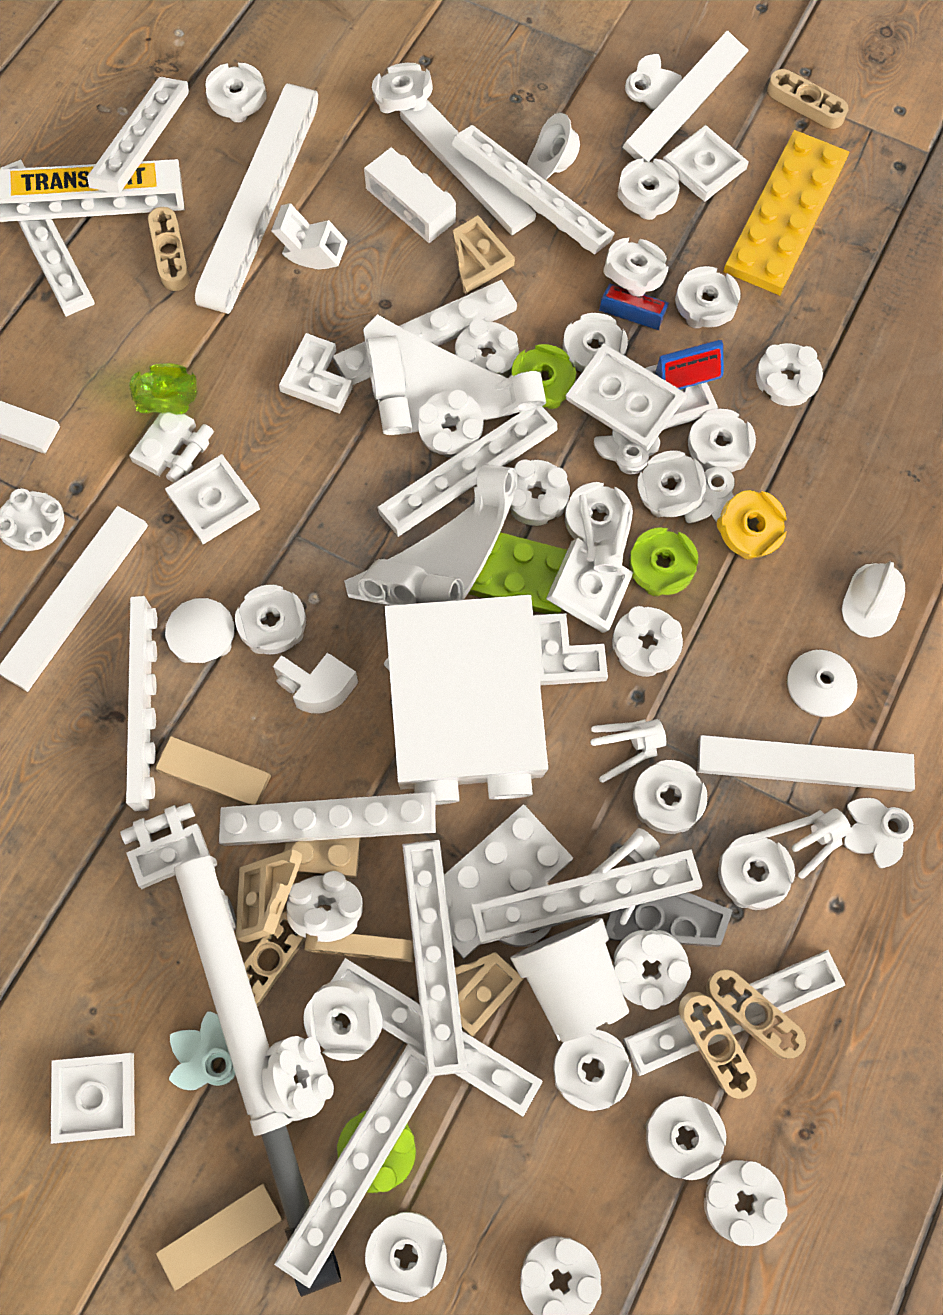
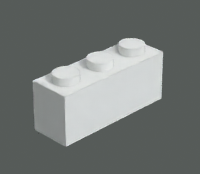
[364,147,456,243]

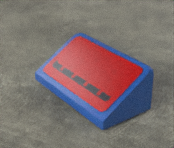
[599,283,669,330]
[655,340,724,389]

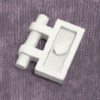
[129,405,214,483]
[120,803,210,889]

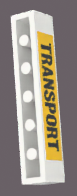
[0,159,185,222]

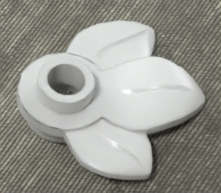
[625,54,682,111]
[594,430,660,474]
[675,466,735,523]
[844,798,913,868]

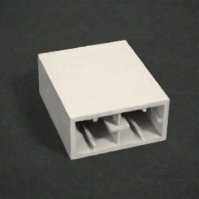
[385,595,548,805]

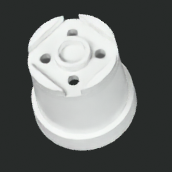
[511,918,629,1042]

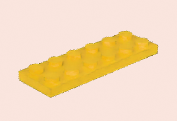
[723,130,850,296]

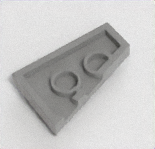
[605,892,733,947]

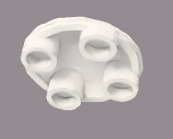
[0,488,65,551]
[165,598,235,663]

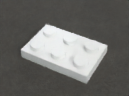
[566,343,686,451]

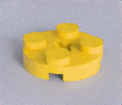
[717,490,787,560]

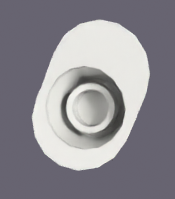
[527,113,580,180]
[842,561,905,638]

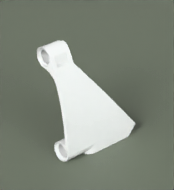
[363,314,546,435]
[344,464,517,606]

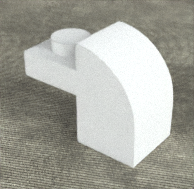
[271,203,347,270]
[273,653,358,713]

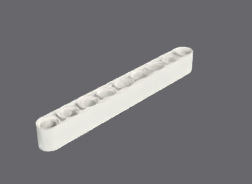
[195,83,318,314]

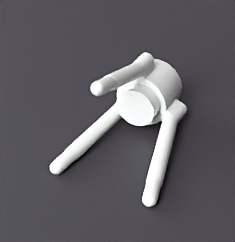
[579,494,632,574]
[590,719,666,783]
[755,808,851,879]
[589,828,660,925]

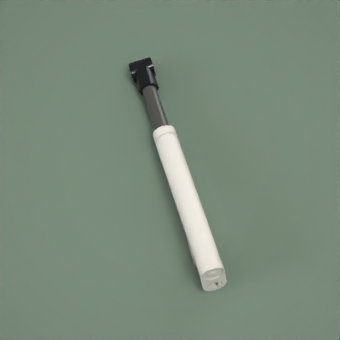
[174,856,341,1297]

